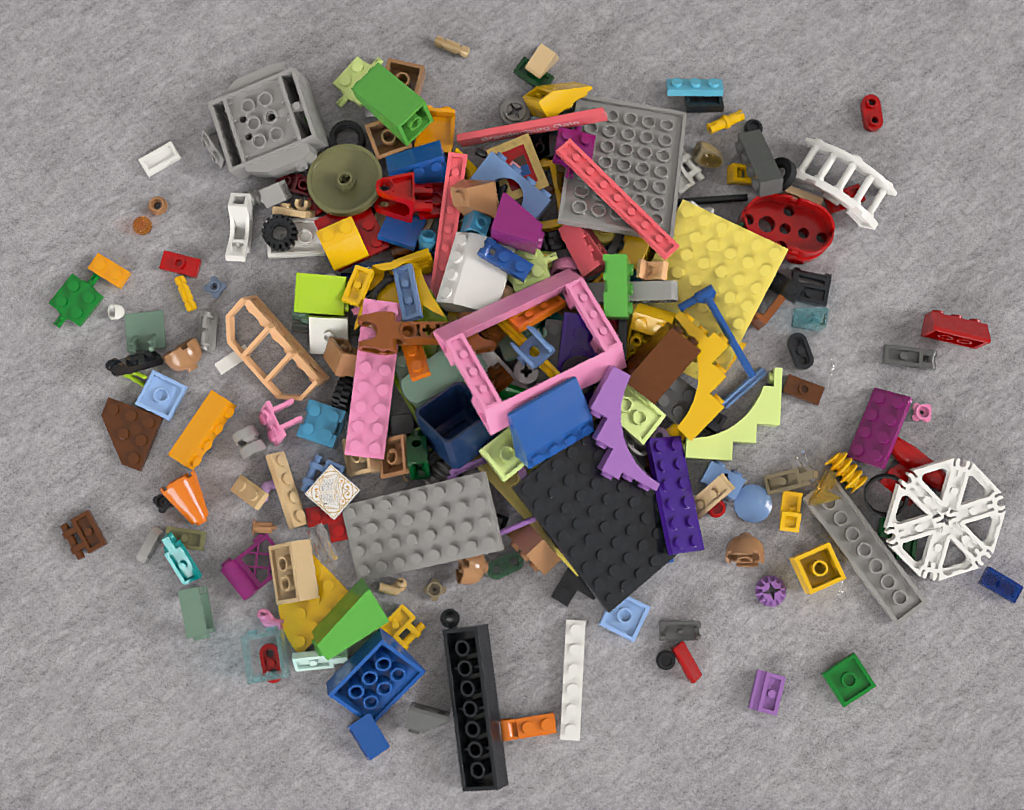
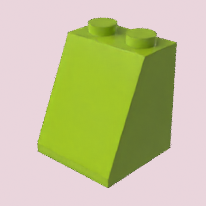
[294,273,350,316]

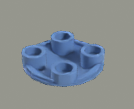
[734,484,772,523]

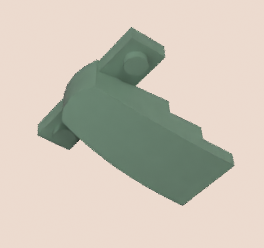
[395,350,488,408]

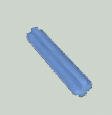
[723,367,767,409]

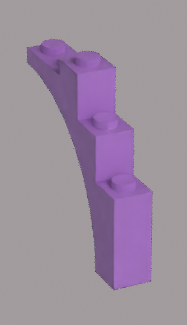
[587,366,660,491]

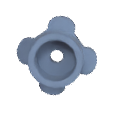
[203,276,227,298]

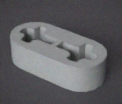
[136,526,164,564]

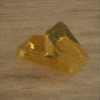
[808,470,841,506]

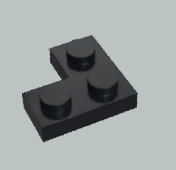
[550,567,596,607]

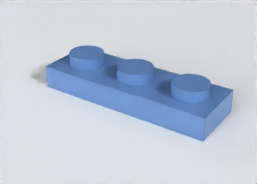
[393,263,424,322]

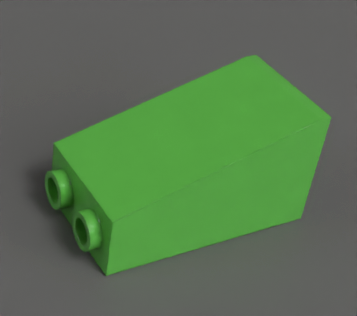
[351,63,434,146]
[312,578,389,661]

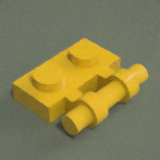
[375,604,426,650]

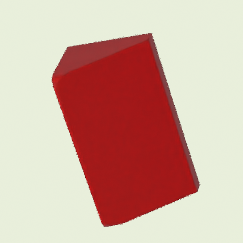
[671,641,702,684]

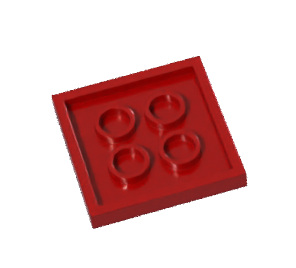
[314,207,390,272]

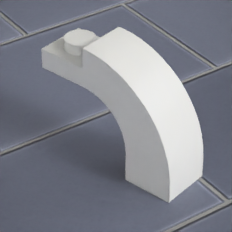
[225,193,253,262]

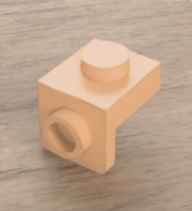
[636,259,669,281]

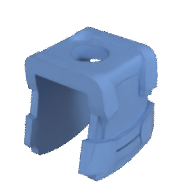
[510,325,555,371]

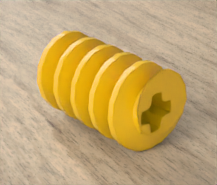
[825,451,868,493]

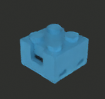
[296,399,349,450]

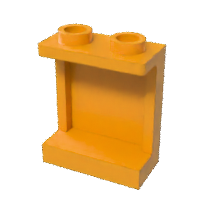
[414,105,456,158]

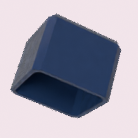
[415,382,499,469]

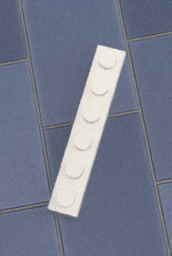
[560,619,586,741]

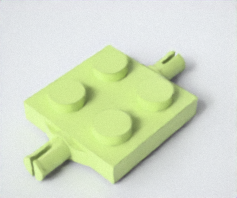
[333,56,383,108]
[507,249,558,293]

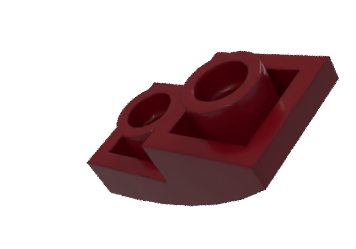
[275,173,310,198]

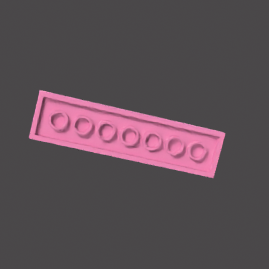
[344,299,402,459]

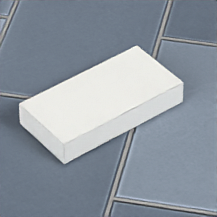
[138,141,182,177]

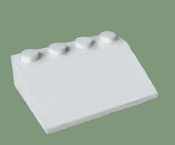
[436,232,515,313]

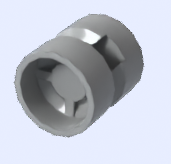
[232,425,267,461]

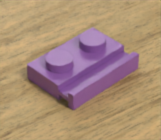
[748,669,786,716]

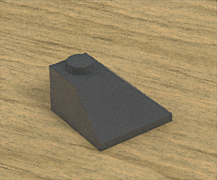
[405,702,450,734]

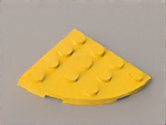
[278,553,349,652]

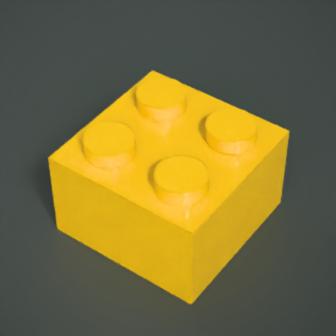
[789,542,846,594]

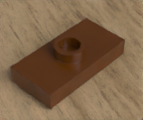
[782,374,825,406]

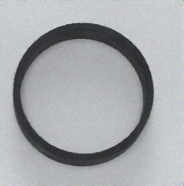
[864,473,909,517]

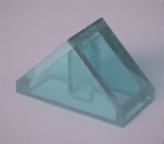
[791,308,829,332]

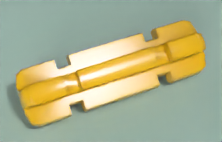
[174,275,197,312]

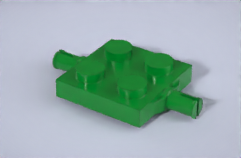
[49,273,105,328]

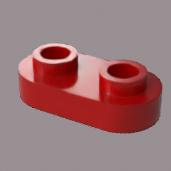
[860,94,883,132]
[259,643,284,683]

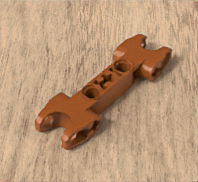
[358,311,496,355]

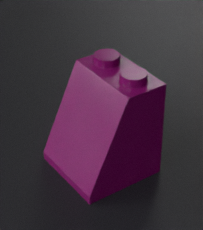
[491,192,545,255]

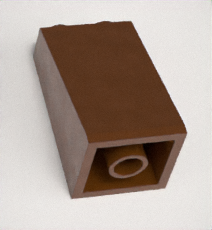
[622,322,701,404]

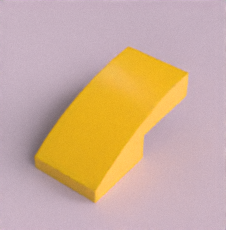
[779,490,803,533]

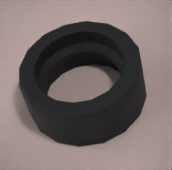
[329,120,366,147]

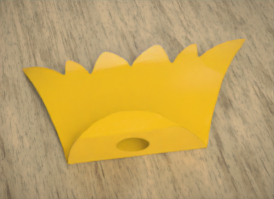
[354,259,445,330]

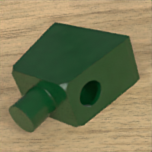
[406,430,431,480]

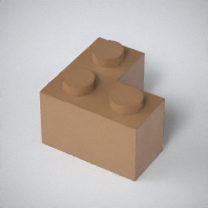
[323,336,358,377]
[507,519,561,576]

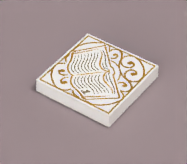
[305,465,360,520]

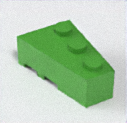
[603,254,634,320]

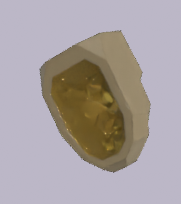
[692,141,724,169]

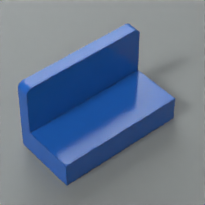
[347,713,390,761]

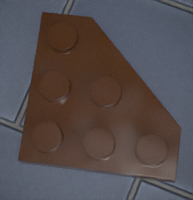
[101,397,164,472]

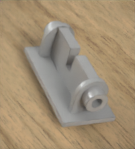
[201,129,226,169]
[197,311,219,352]

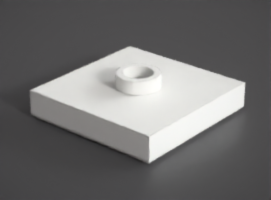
[309,315,349,354]

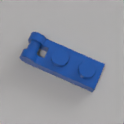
[477,237,534,282]

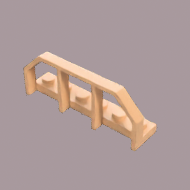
[226,295,330,401]

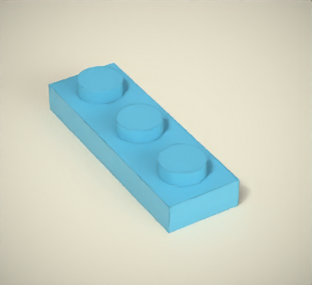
[666,78,724,96]

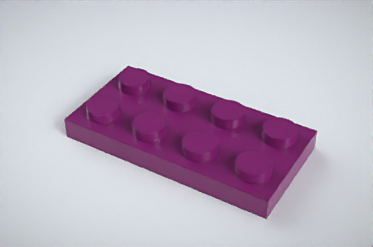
[846,387,913,470]

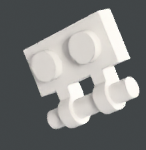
[678,148,705,196]

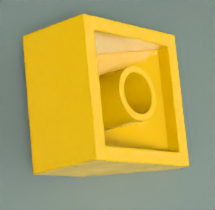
[316,216,369,271]

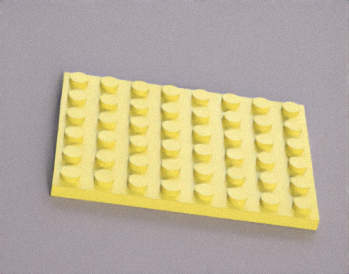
[627,199,788,389]

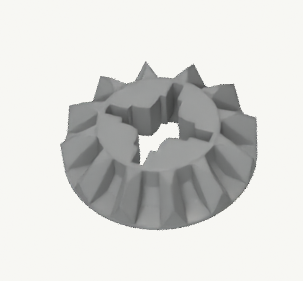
[500,97,530,125]

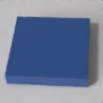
[377,215,427,251]

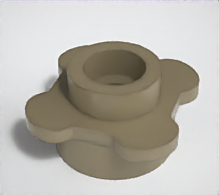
[423,578,447,601]

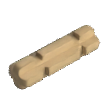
[434,36,470,58]

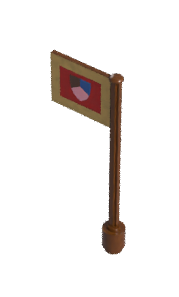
[390,133,555,259]

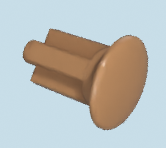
[252,518,277,536]

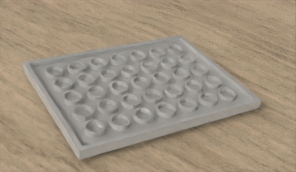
[557,96,687,239]

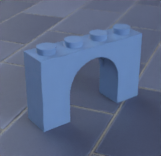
[469,151,553,220]

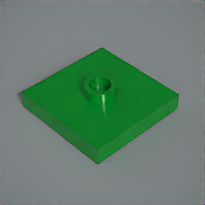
[821,652,876,707]

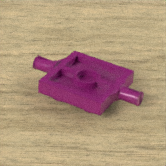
[552,125,596,179]

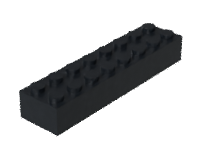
[442,624,509,792]

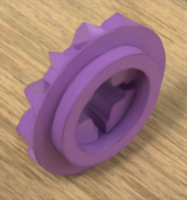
[755,575,787,607]

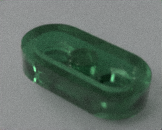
[487,552,524,580]

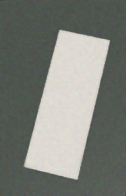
[215,344,252,375]

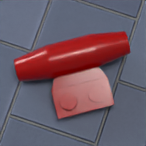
[878,437,946,507]

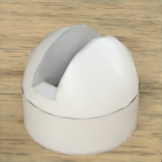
[108,304,125,320]

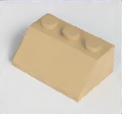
[268,539,319,605]

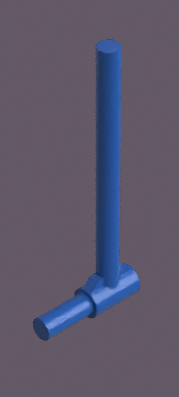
[678,284,756,379]

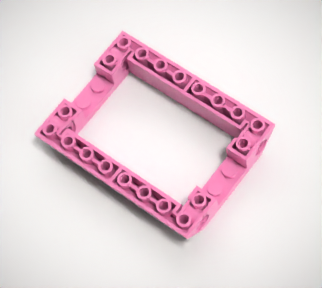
[433,268,627,436]

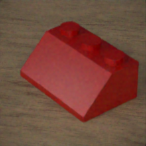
[921,310,991,349]

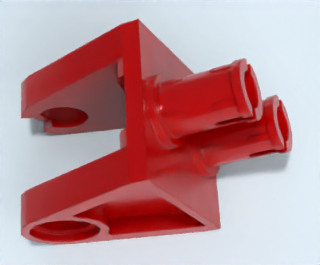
[374,172,433,223]

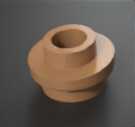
[148,196,168,215]

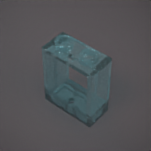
[240,626,291,685]

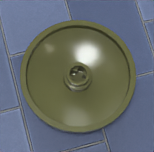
[307,144,383,217]

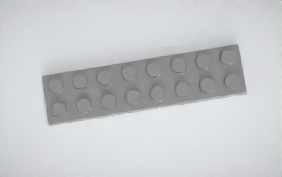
[802,476,928,625]

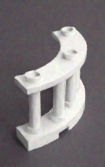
[784,138,897,230]

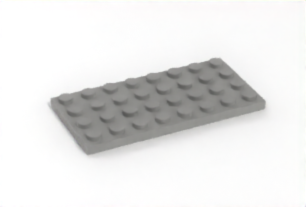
[342,471,504,581]

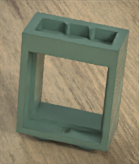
[178,586,216,641]

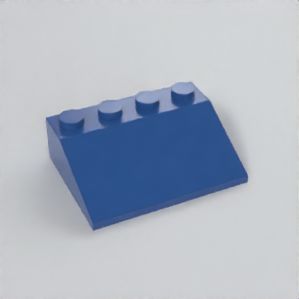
[507,376,594,469]
[326,628,426,722]

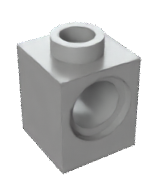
[259,179,292,208]

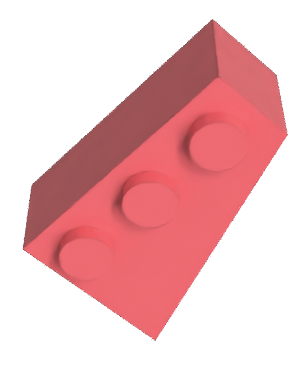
[558,225,609,278]

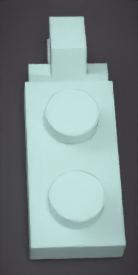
[292,649,349,672]

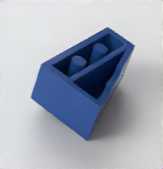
[385,140,447,184]

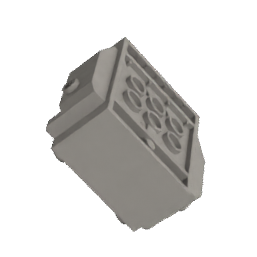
[208,63,331,179]

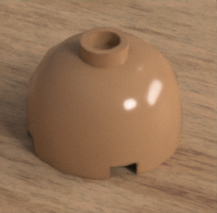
[162,337,202,373]
[725,533,765,567]
[455,554,489,585]

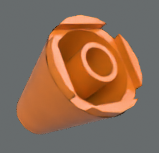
[159,470,209,526]

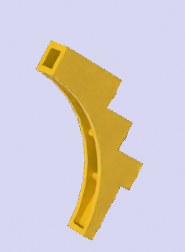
[675,311,729,441]

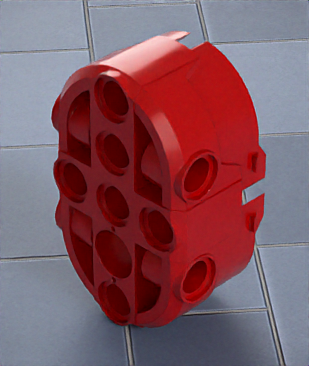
[737,194,835,265]

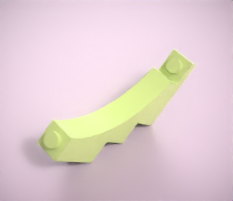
[682,368,782,462]

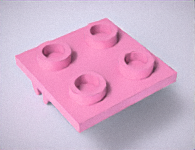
[259,398,303,447]

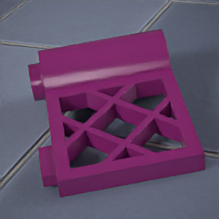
[220,533,276,601]

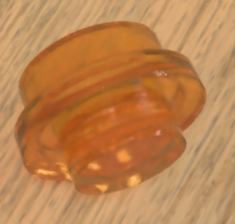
[133,216,152,235]

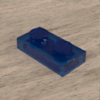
[978,566,1024,604]

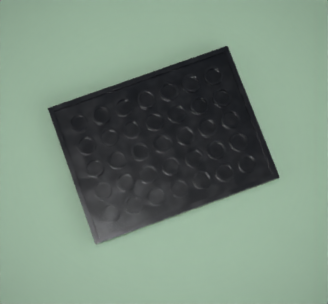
[512,417,677,613]

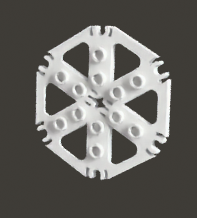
[883,457,1006,581]

